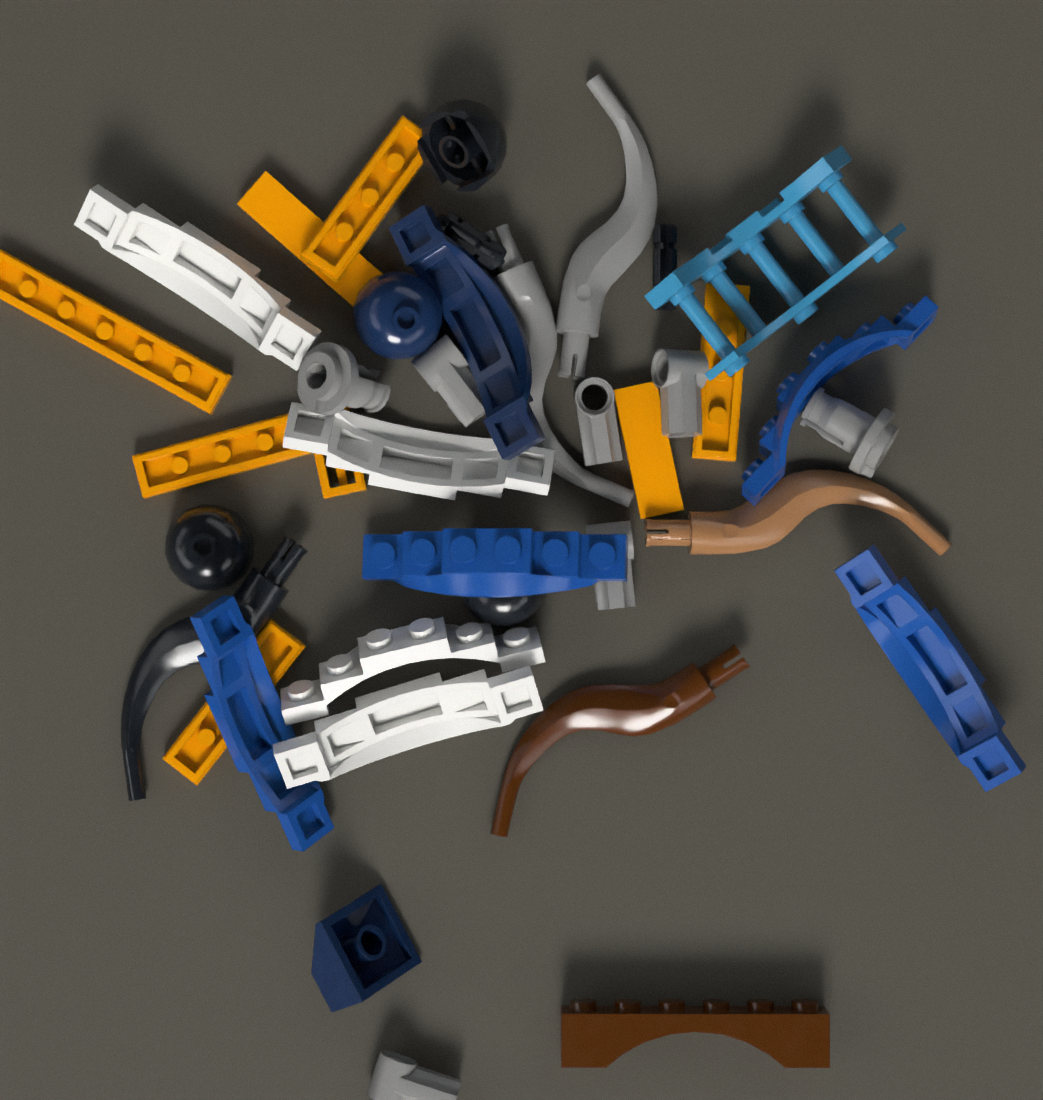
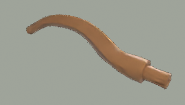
[644,470,952,556]

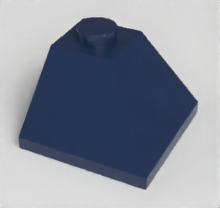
[311,884,422,1012]

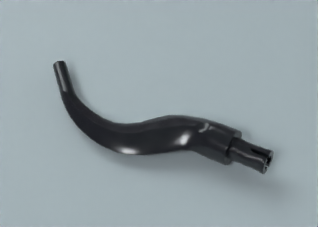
[121,535,308,801]

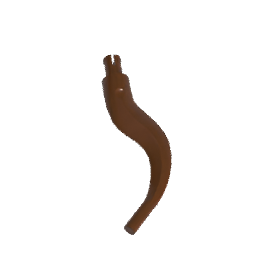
[490,644,750,837]

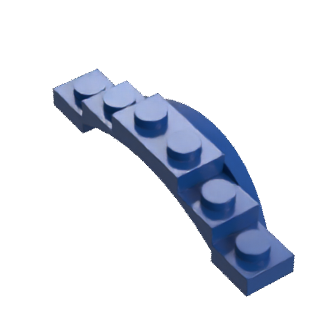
[741,295,939,506]
[362,528,628,598]
[834,544,1026,792]
[190,595,334,852]

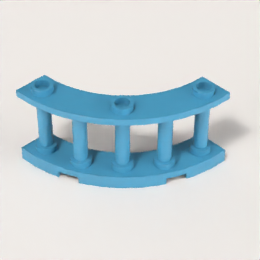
[644,145,907,381]

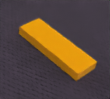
[613,381,684,519]

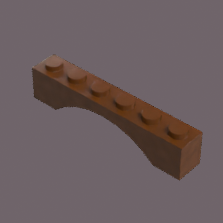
[561,999,830,1068]

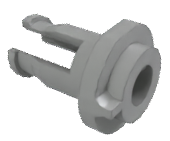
[297,342,391,415]
[800,387,899,478]

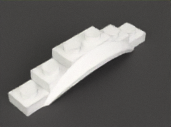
[74,184,322,371]
[283,402,555,500]
[280,617,546,725]
[273,665,543,789]

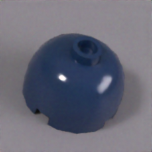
[353,271,442,360]

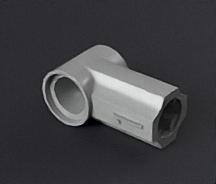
[411,335,486,428]
[651,349,709,438]
[573,377,623,466]
[586,520,636,610]
[366,1050,461,1100]

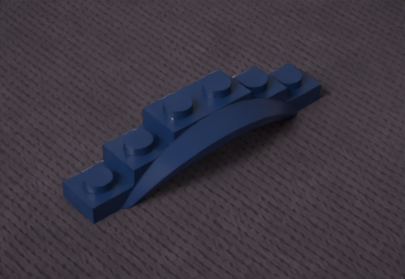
[389,205,546,460]

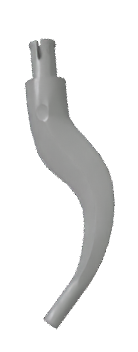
[555,74,657,380]
[484,224,635,507]

